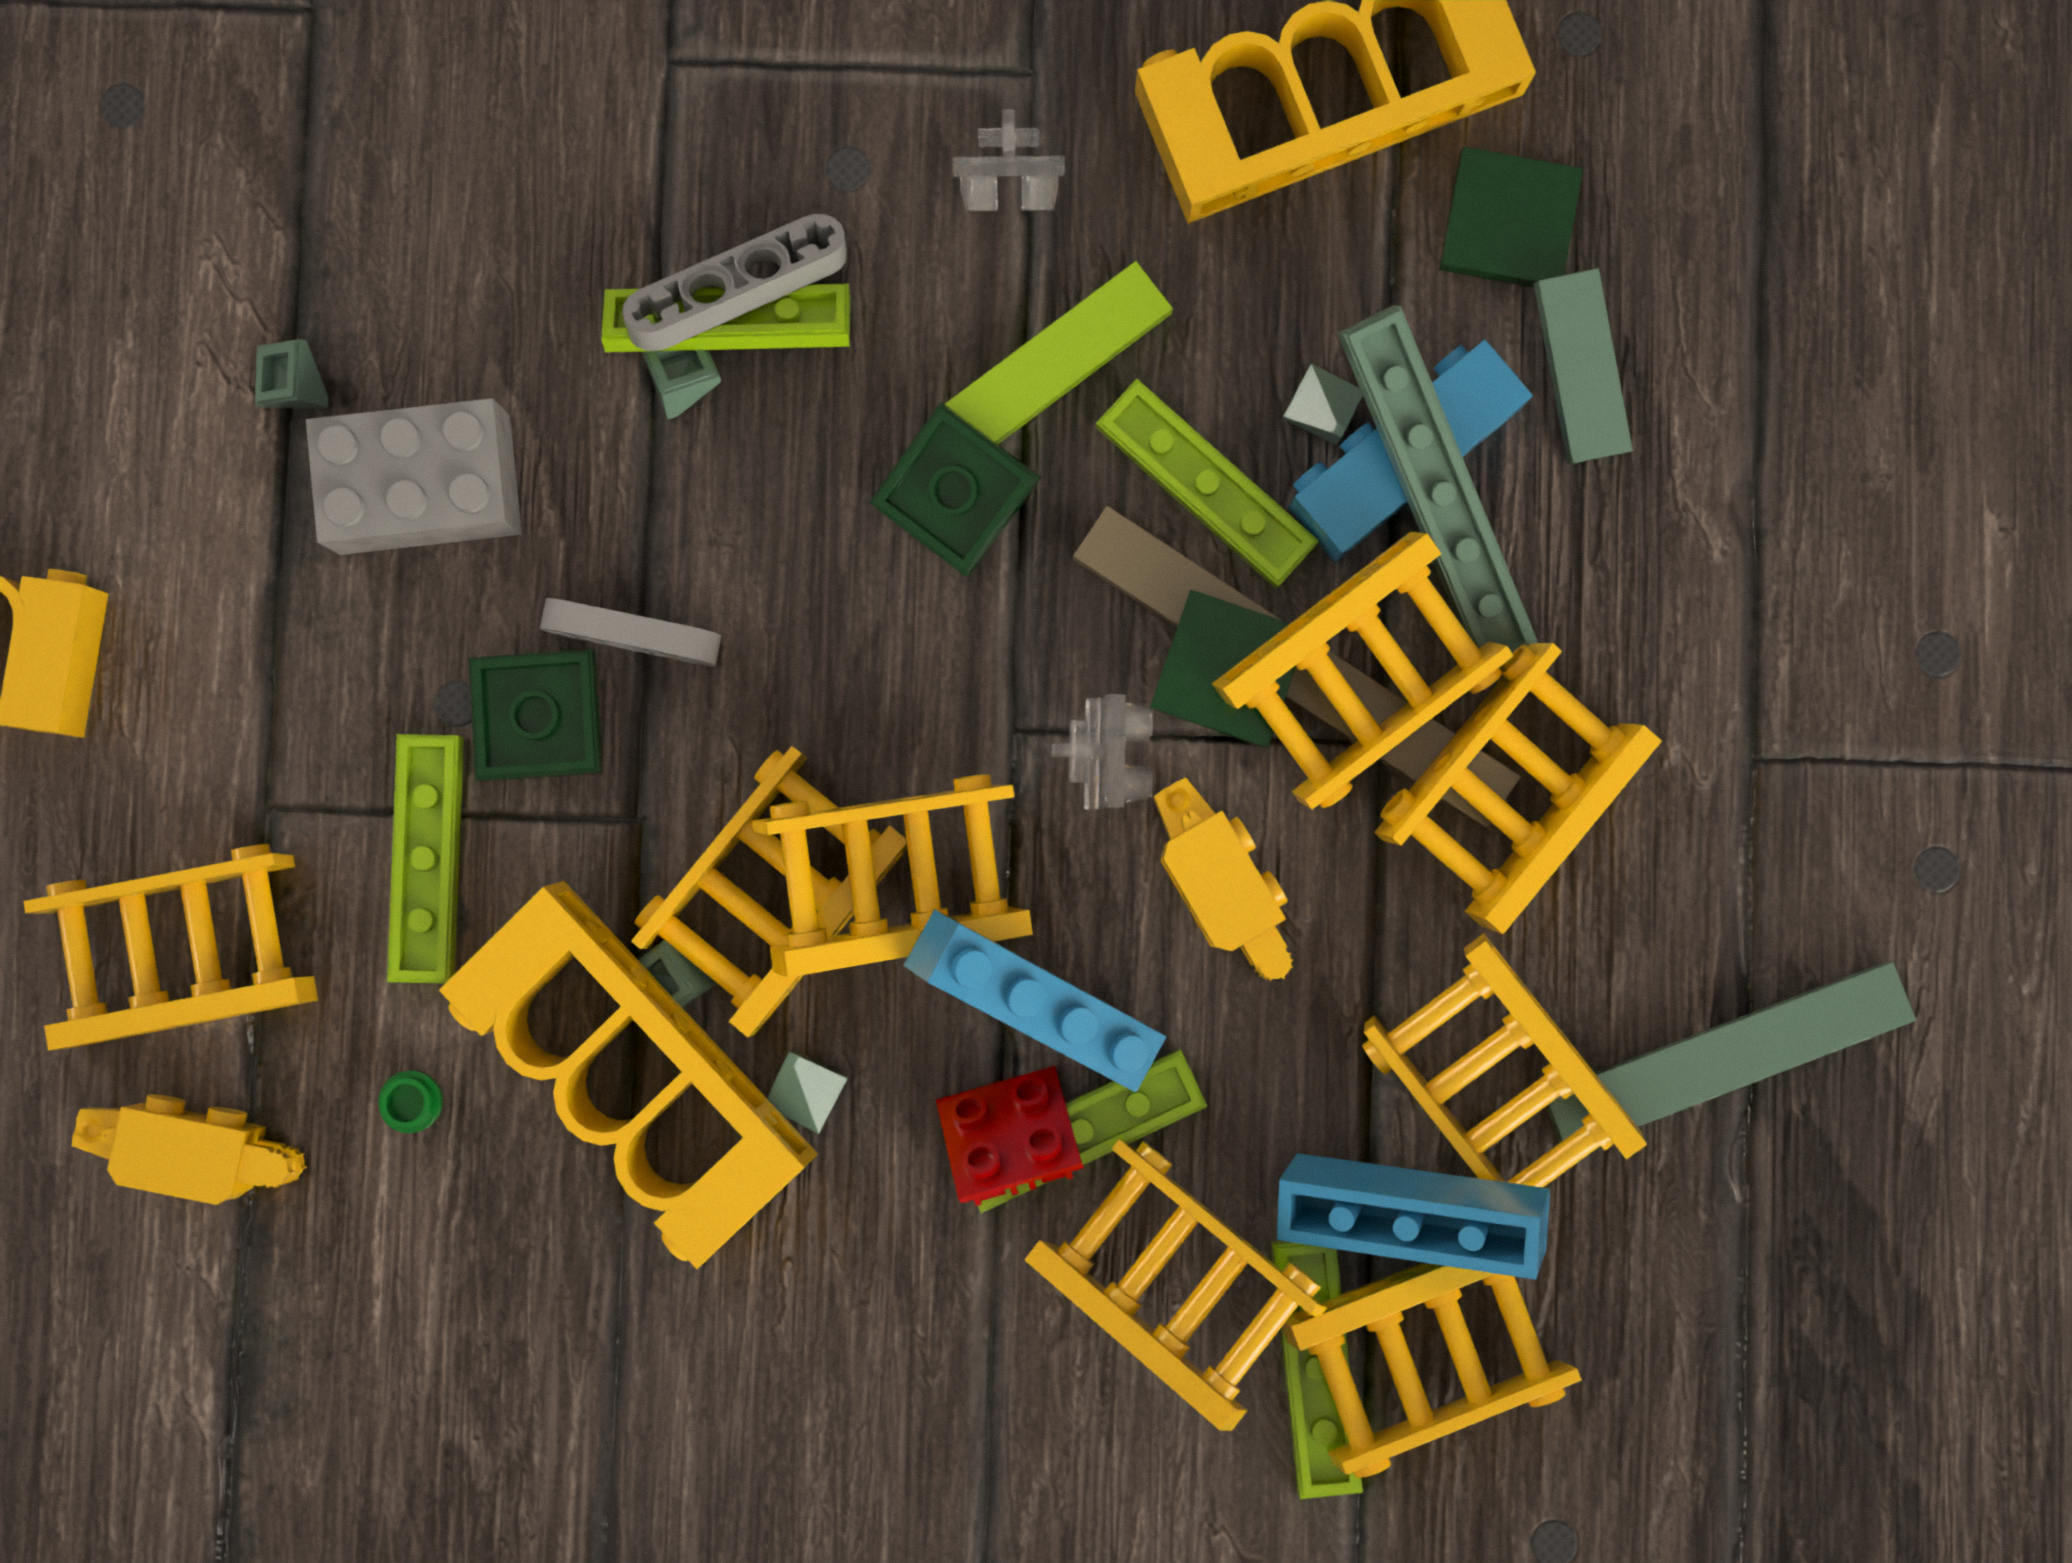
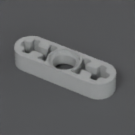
[539,598,722,666]

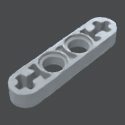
[622,214,847,351]

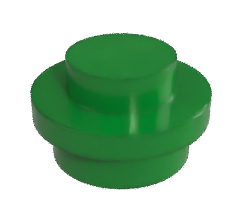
[378,1070,443,1133]

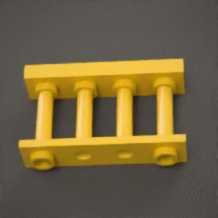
[1211,532,1514,810]
[1374,643,1662,934]
[631,746,907,1037]
[752,774,1033,978]
[23,844,318,1051]
[1362,933,1647,1187]
[1024,1139,1327,1431]
[1282,1262,1582,1478]

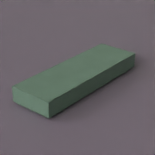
[1533,268,1633,465]

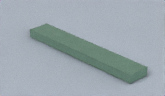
[1337,305,1538,666]
[1546,962,1917,1143]

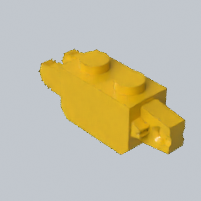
[1153,777,1294,981]
[71,1094,307,1205]

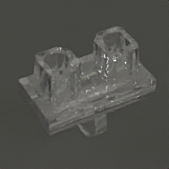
[953,109,1065,211]
[1051,694,1153,810]

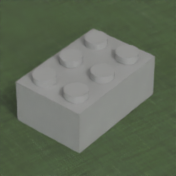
[306,398,522,555]

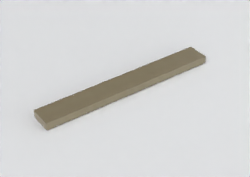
[1073,506,1521,829]

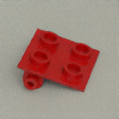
[936,1066,1084,1206]

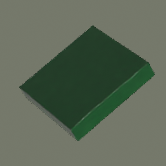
[1438,146,1583,288]
[869,403,1041,577]
[1150,589,1296,749]
[469,649,603,782]

